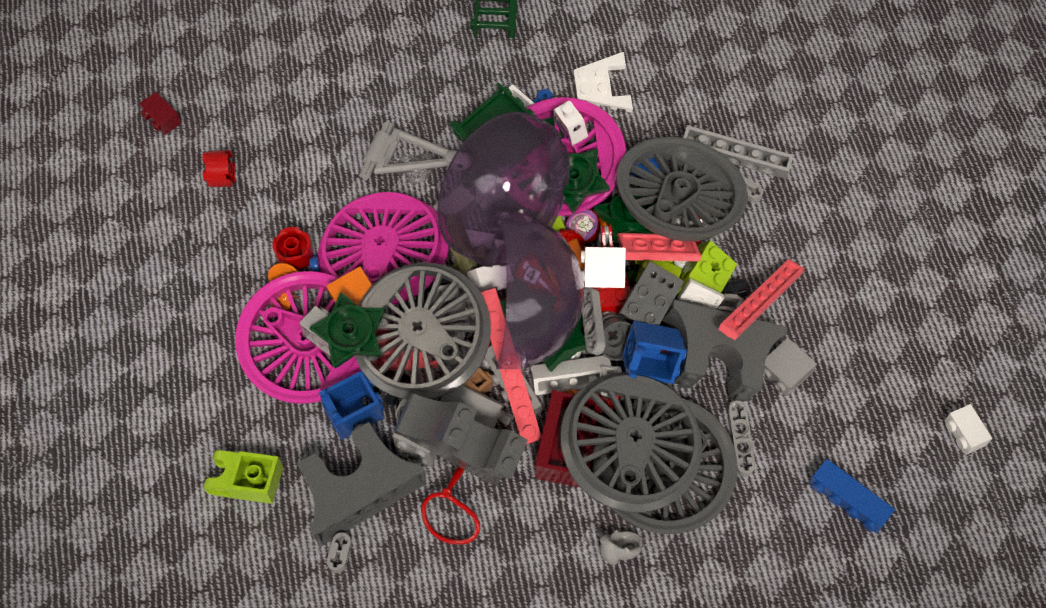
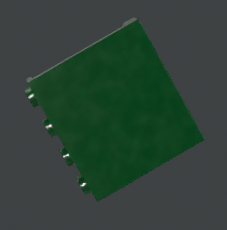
[449,83,549,179]

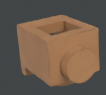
[464,368,493,394]

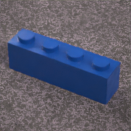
[809,459,895,534]

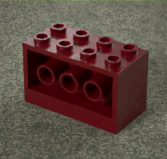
[535,390,603,488]

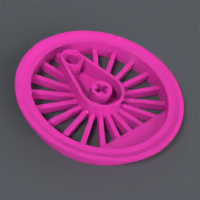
[500,98,626,216]
[318,192,449,305]
[235,271,362,404]

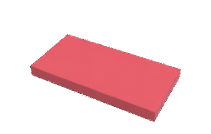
[617,233,701,261]

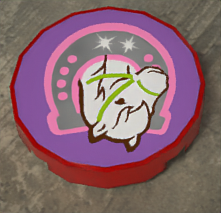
[565,209,601,244]

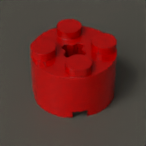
[202,150,235,188]
[272,227,314,271]

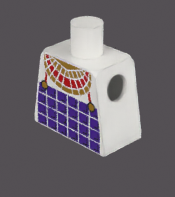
[554,101,588,146]

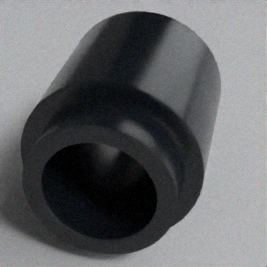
[721,279,750,298]

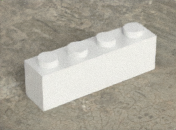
[530,356,612,395]

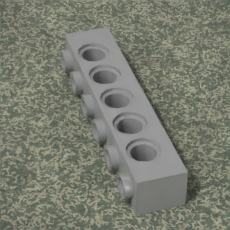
[683,125,794,179]

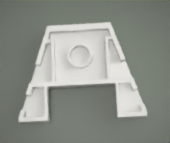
[574,52,633,112]

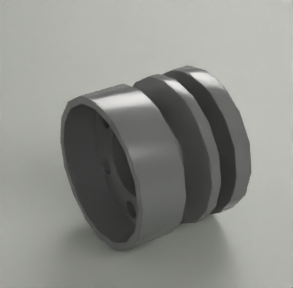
[593,311,632,361]

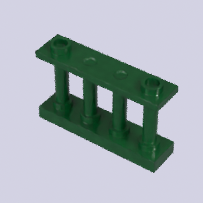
[470,0,517,38]

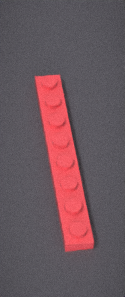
[718,259,805,340]
[481,288,542,445]

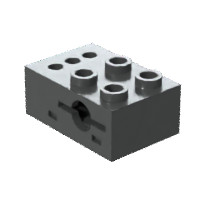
[618,261,684,326]

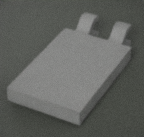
[441,384,514,430]

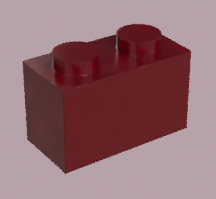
[139,92,181,135]

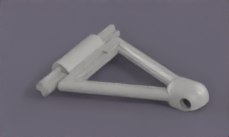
[359,120,471,180]

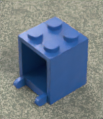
[622,321,687,384]
[318,371,385,440]

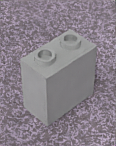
[763,338,817,397]

